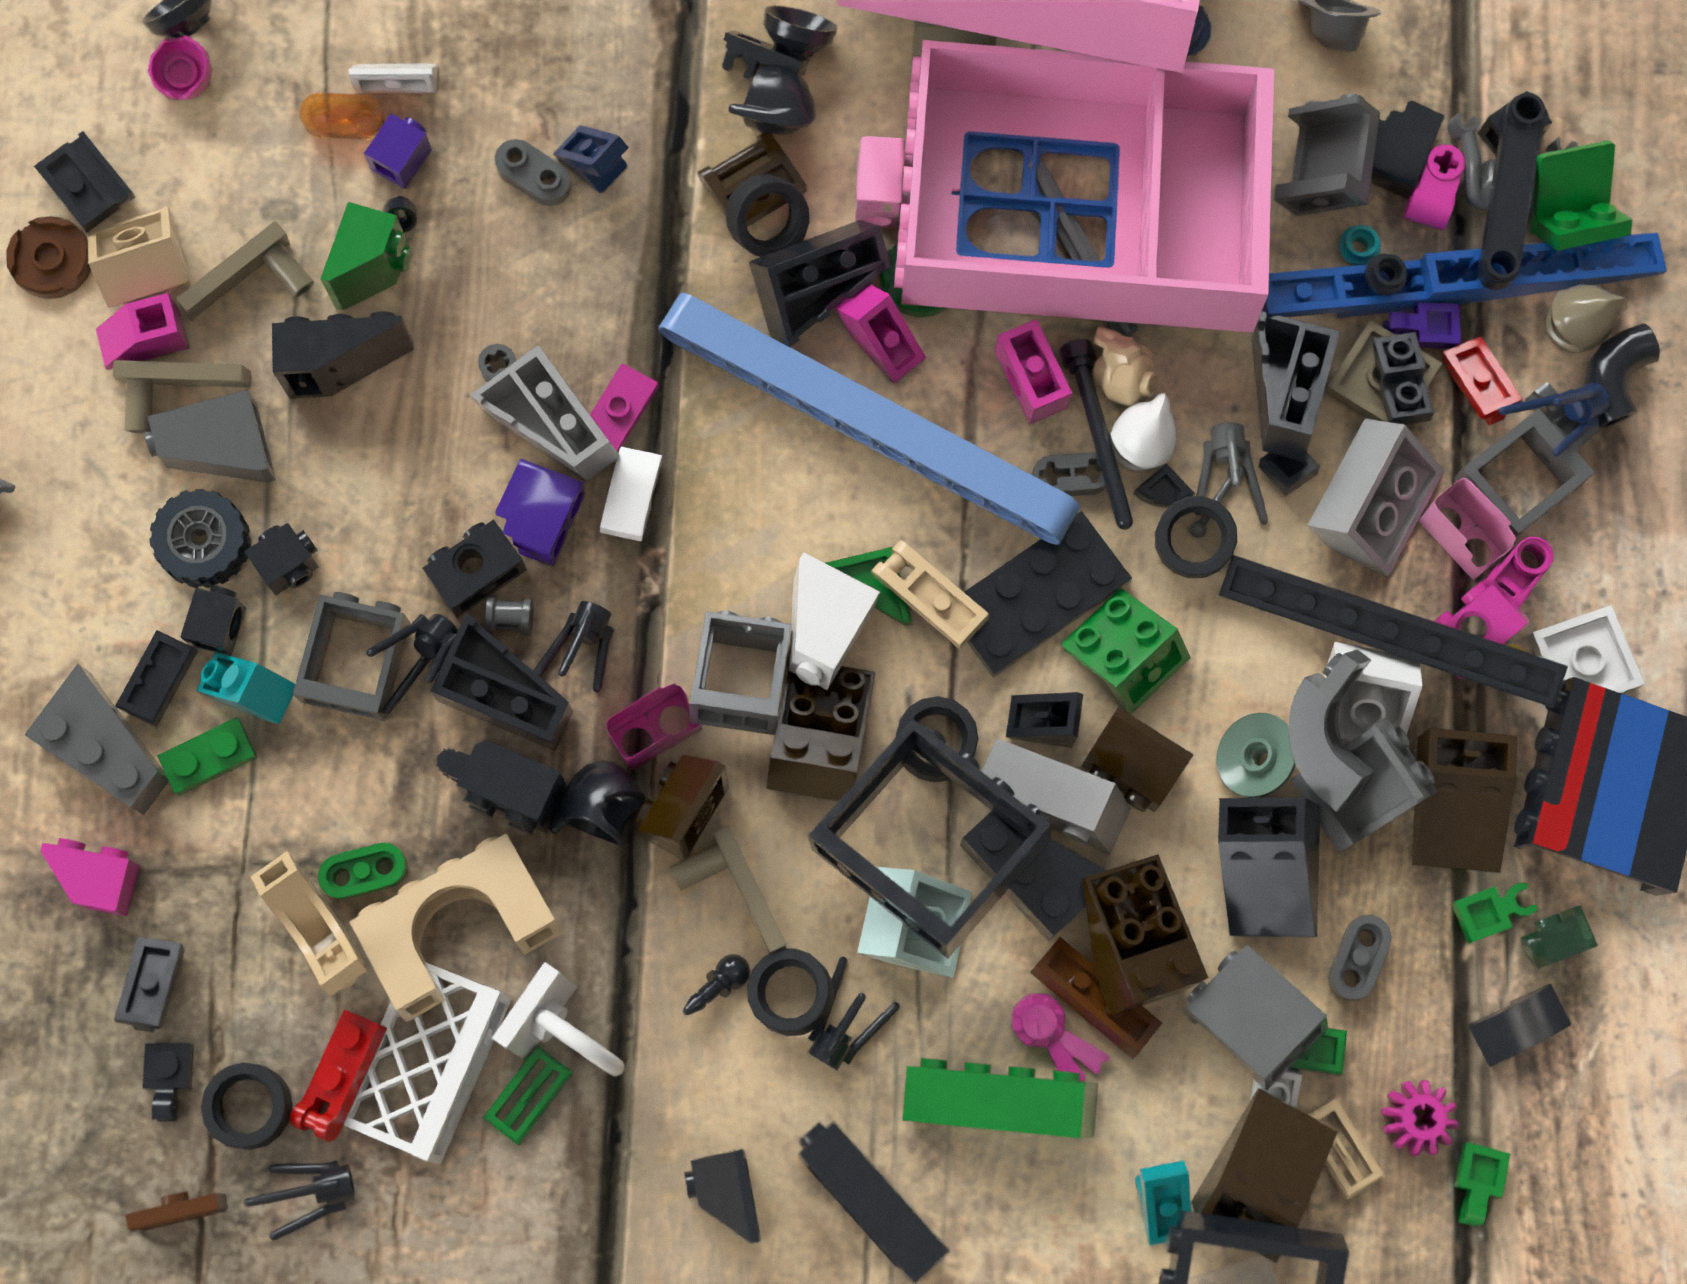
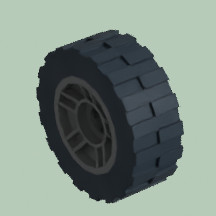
[149,489,251,588]

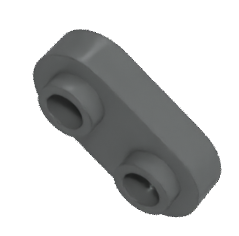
[495,139,571,206]
[1328,915,1391,1001]

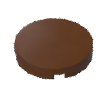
[6,216,91,299]

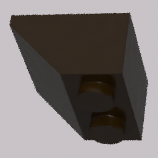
[1081,707,1194,812]

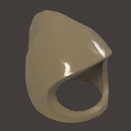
[1546,284,1629,353]

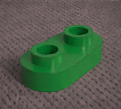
[318,843,408,900]

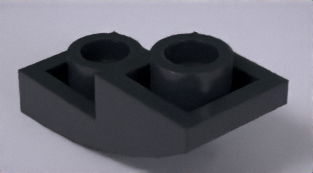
[1373,332,1434,425]
[1469,983,1572,1067]

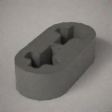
[1032,452,1106,496]

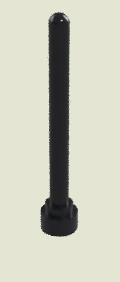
[1059,339,1133,530]

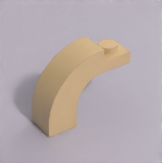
[251,851,367,997]

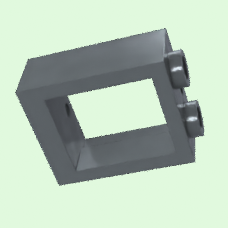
[1452,409,1595,537]
[293,592,410,721]
[689,611,792,735]

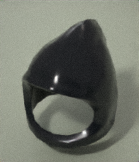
[728,66,816,135]
[549,760,645,846]

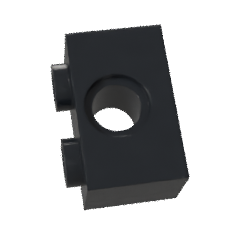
[422,519,527,618]

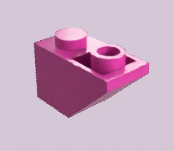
[96,293,189,370]
[40,838,140,916]

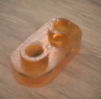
[299,93,385,140]

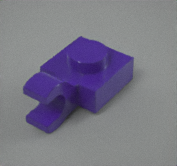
[1383,302,1461,349]

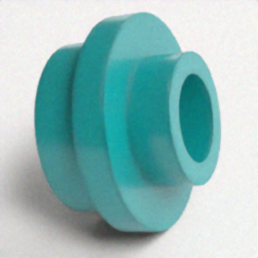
[1338,225,1381,266]

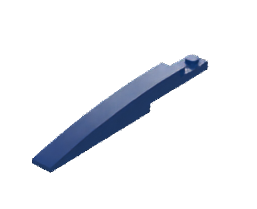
[1262,232,1667,318]

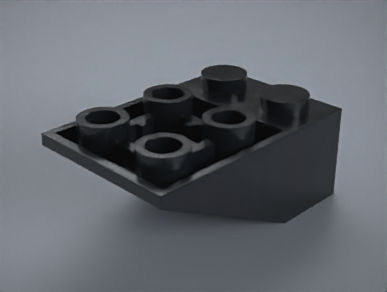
[272,311,414,399]
[1218,797,1320,938]

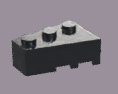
[749,220,890,348]
[1251,311,1341,462]

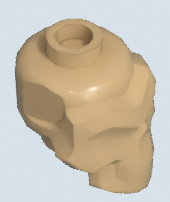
[1093,326,1159,407]

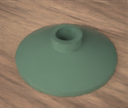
[1216,713,1296,798]

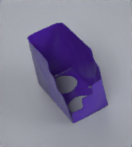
[495,459,585,566]

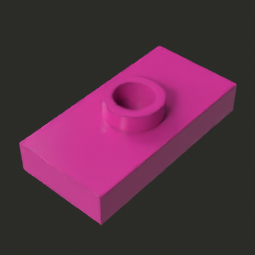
[590,363,659,453]

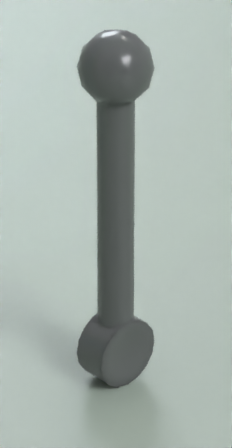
[1190,464,1244,538]

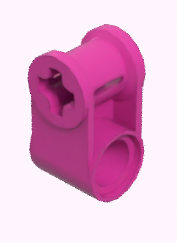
[1403,144,1465,231]
[1482,536,1554,607]

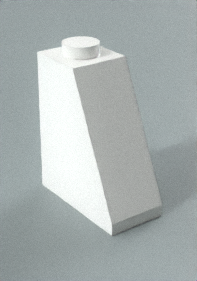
[789,553,880,690]

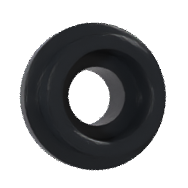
[1364,254,1407,296]

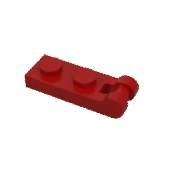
[290,1009,387,1142]

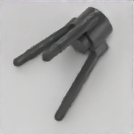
[1194,422,1268,524]

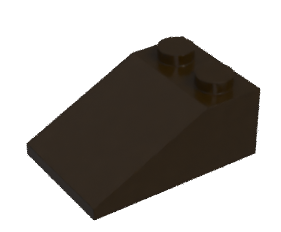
[636,755,729,861]

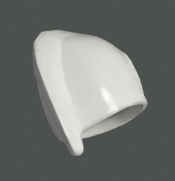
[1110,393,1177,472]

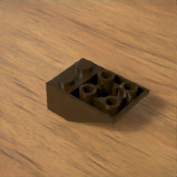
[766,666,876,801]
[1412,728,1517,873]
[1082,854,1209,1016]
[1191,1088,1338,1263]

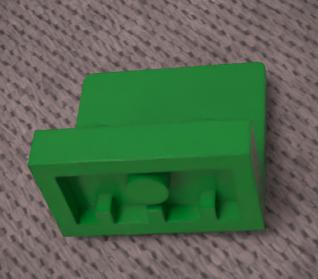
[1531,140,1633,251]
[1062,589,1191,715]

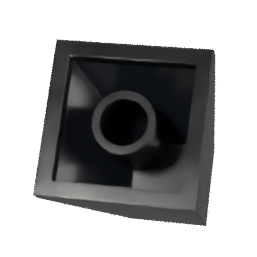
[684,1149,761,1243]

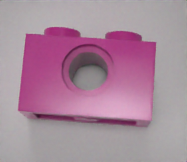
[994,319,1072,425]
[1434,581,1529,680]

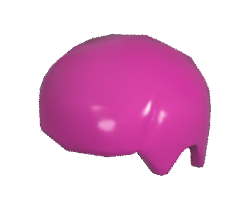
[148,35,213,101]

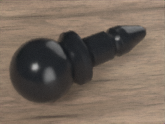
[683,954,750,1016]

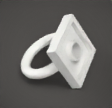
[492,962,624,1076]

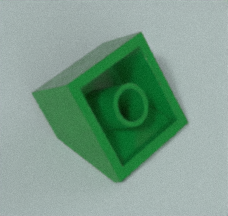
[320,202,412,310]

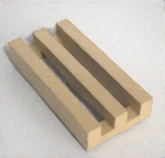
[1309,1098,1385,1200]

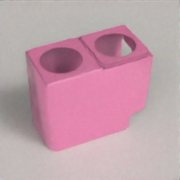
[855,136,905,228]
[1418,478,1516,580]

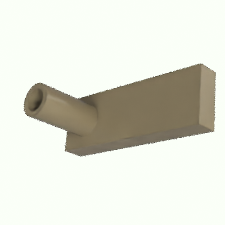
[176,220,314,320]
[113,360,251,433]
[670,826,787,954]

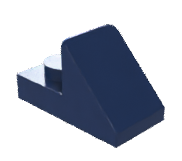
[553,125,629,193]

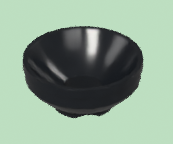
[142,0,212,38]
[763,5,838,57]

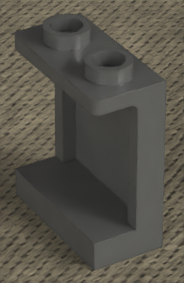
[1274,94,1380,216]
[1291,718,1437,853]
[1185,945,1328,1091]

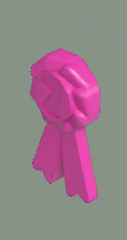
[1011,993,1110,1081]

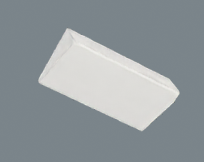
[349,64,438,93]

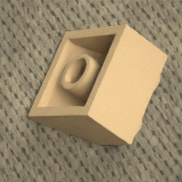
[88,207,189,308]

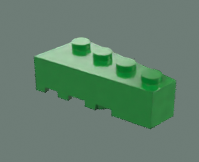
[902,1058,1098,1139]

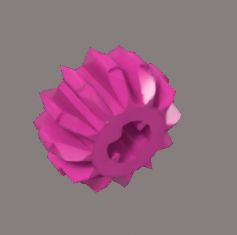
[1380,1080,1459,1157]

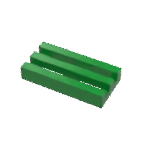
[483,1045,574,1145]

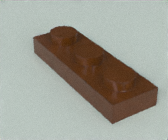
[1030,937,1162,1059]

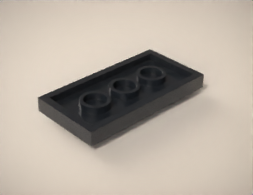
[964,511,1132,677]

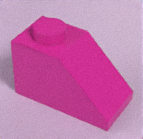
[835,283,926,383]

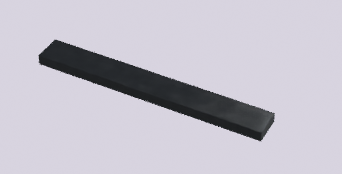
[1219,555,1568,708]

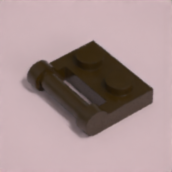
[697,133,807,227]

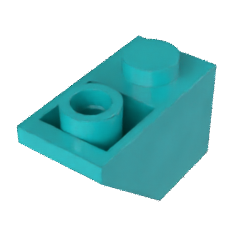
[196,652,295,724]

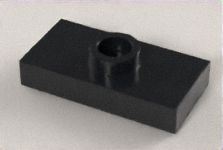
[115,630,198,727]

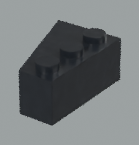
[430,613,573,751]
[960,811,1106,941]

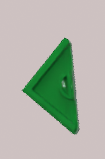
[825,547,912,626]

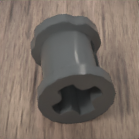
[485,595,534,636]

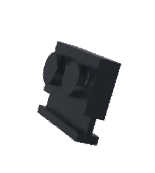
[34,131,136,233]

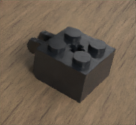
[436,740,567,835]

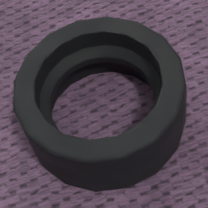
[726,174,810,257]
[1155,496,1237,579]
[895,696,979,782]
[747,948,834,1036]
[201,1062,293,1150]

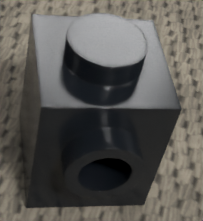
[244,523,319,596]

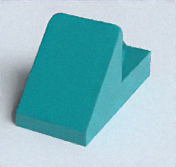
[1135,1160,1192,1246]

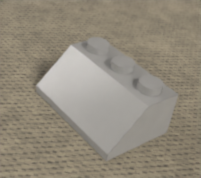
[1308,419,1445,577]

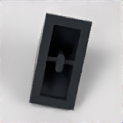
[1006,692,1083,748]

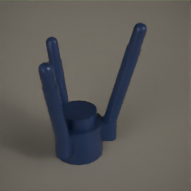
[1498,382,1610,457]

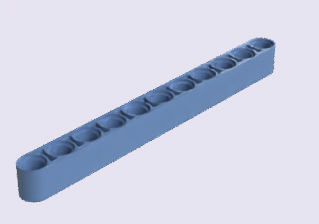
[658,293,1081,545]

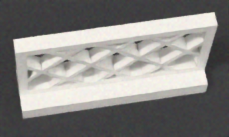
[344,963,512,1165]

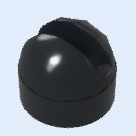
[383,196,417,232]

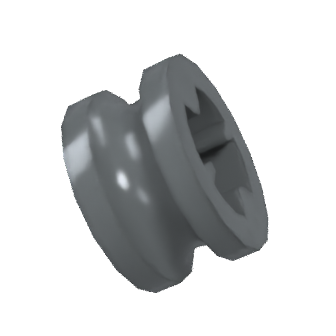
[478,344,517,382]

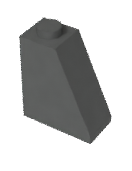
[145,390,276,482]

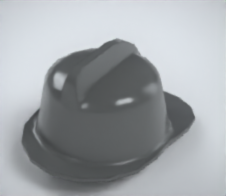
[1297,0,1380,52]

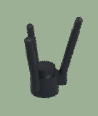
[533,601,614,692]
[366,614,458,715]
[808,956,900,1070]
[243,1160,355,1240]

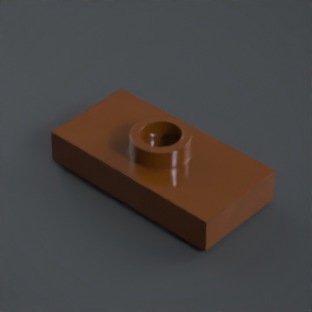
[125,1192,228,1232]

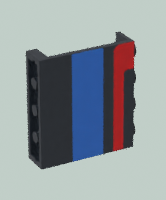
[1514,677,1687,896]

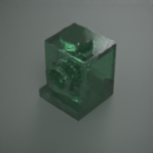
[1520,905,1598,969]

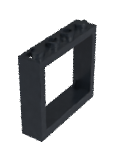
[808,719,1051,959]
[798,1121,950,1284]
[1159,1210,1350,1284]

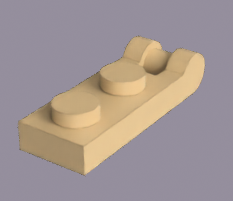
[871,540,989,649]

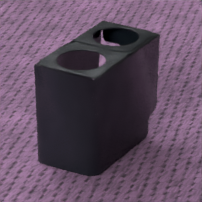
[1371,100,1445,199]

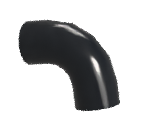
[1584,323,1660,429]

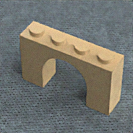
[350,833,562,1023]

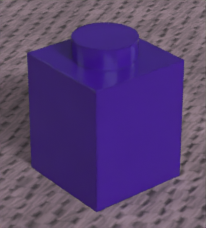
[364,113,432,189]

